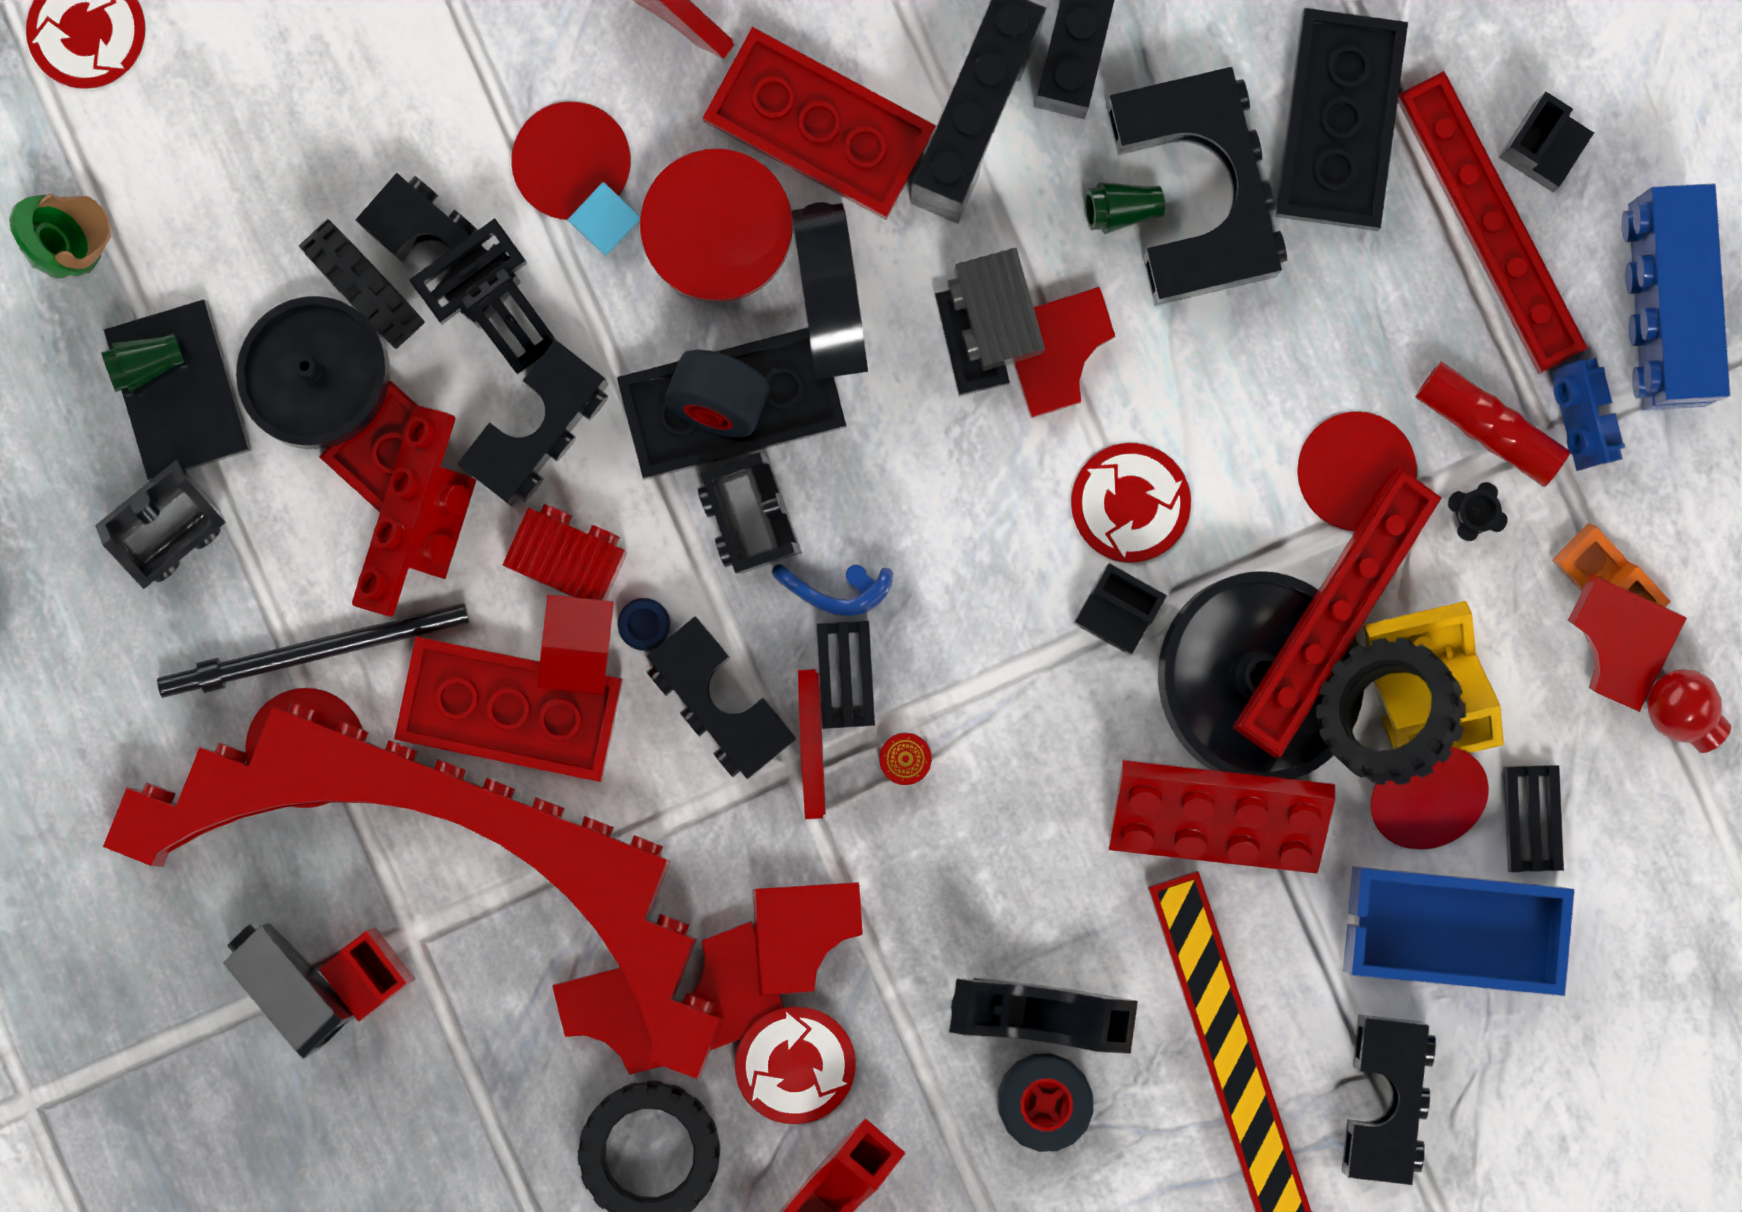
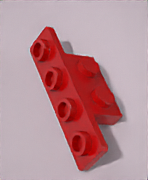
[352,405,477,617]

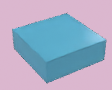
[568,182,640,257]

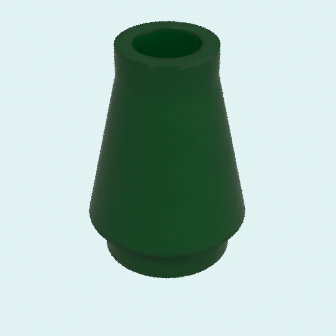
[1084,182,1165,234]
[101,333,184,393]

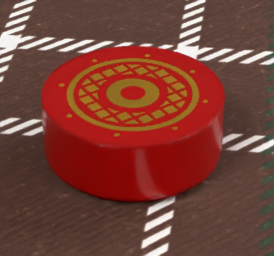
[879,733,932,785]

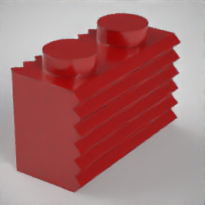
[502,504,627,601]

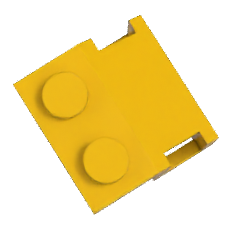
[1364,601,1504,753]

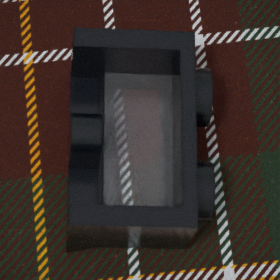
[698,452,802,574]
[95,459,226,589]

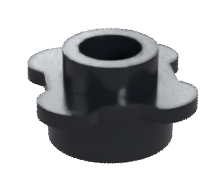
[1448,482,1507,541]

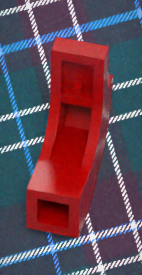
[779,1118,906,1212]

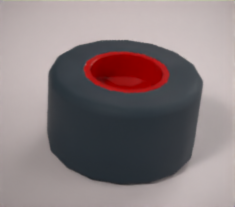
[665,349,770,438]
[997,1053,1094,1152]

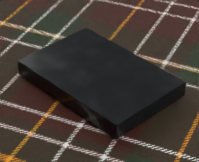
[103,299,251,480]

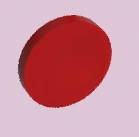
[640,148,793,303]

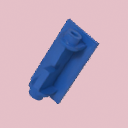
[1550,358,1626,471]

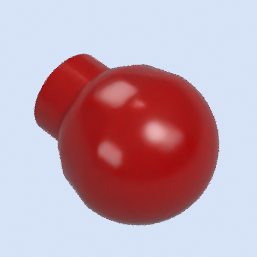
[1647,669,1732,753]

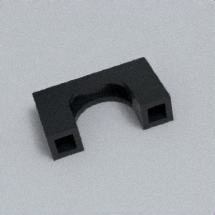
[911,0,1046,224]
[1106,67,1287,306]

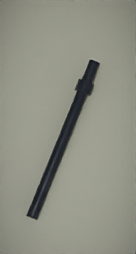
[157,603,470,698]

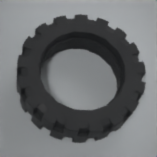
[299,219,425,349]
[1316,638,1466,785]
[577,1081,721,1212]

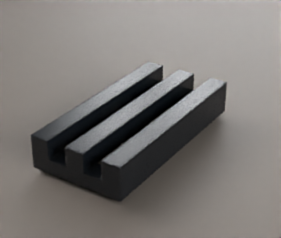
[409,218,527,325]
[461,268,556,374]
[817,621,875,729]
[1503,765,1564,872]

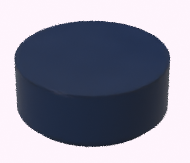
[617,598,671,651]

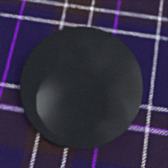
[236,296,390,449]

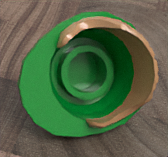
[9,194,111,279]

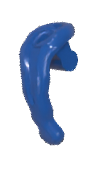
[772,564,893,616]

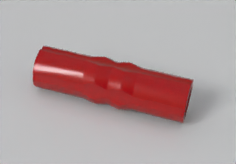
[1415,361,1571,487]

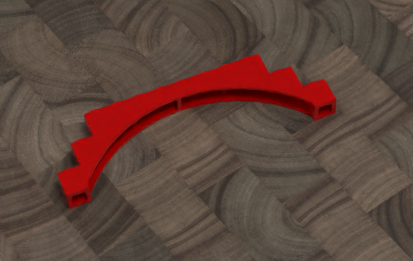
[103,702,724,1079]

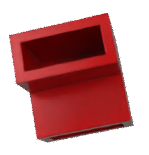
[537,594,614,694]
[318,927,415,1022]

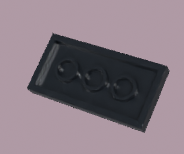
[1275,8,1408,231]
[617,328,847,480]

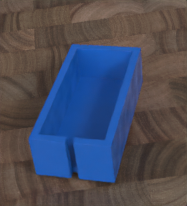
[1622,183,1730,411]
[1343,866,1575,996]

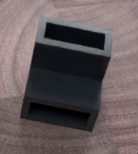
[1498,91,1594,192]
[1073,563,1167,655]

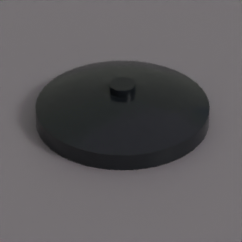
[1158,571,1364,779]

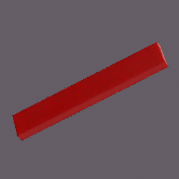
[1398,71,1588,374]
[1232,468,1442,758]

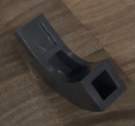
[791,202,868,379]
[949,978,1138,1054]

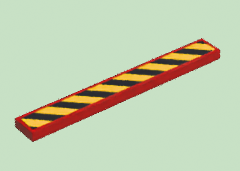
[1147,871,1312,1212]

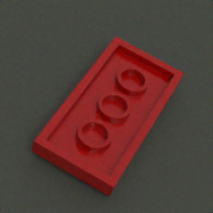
[702,27,936,220]
[394,636,624,782]
[1109,760,1336,874]

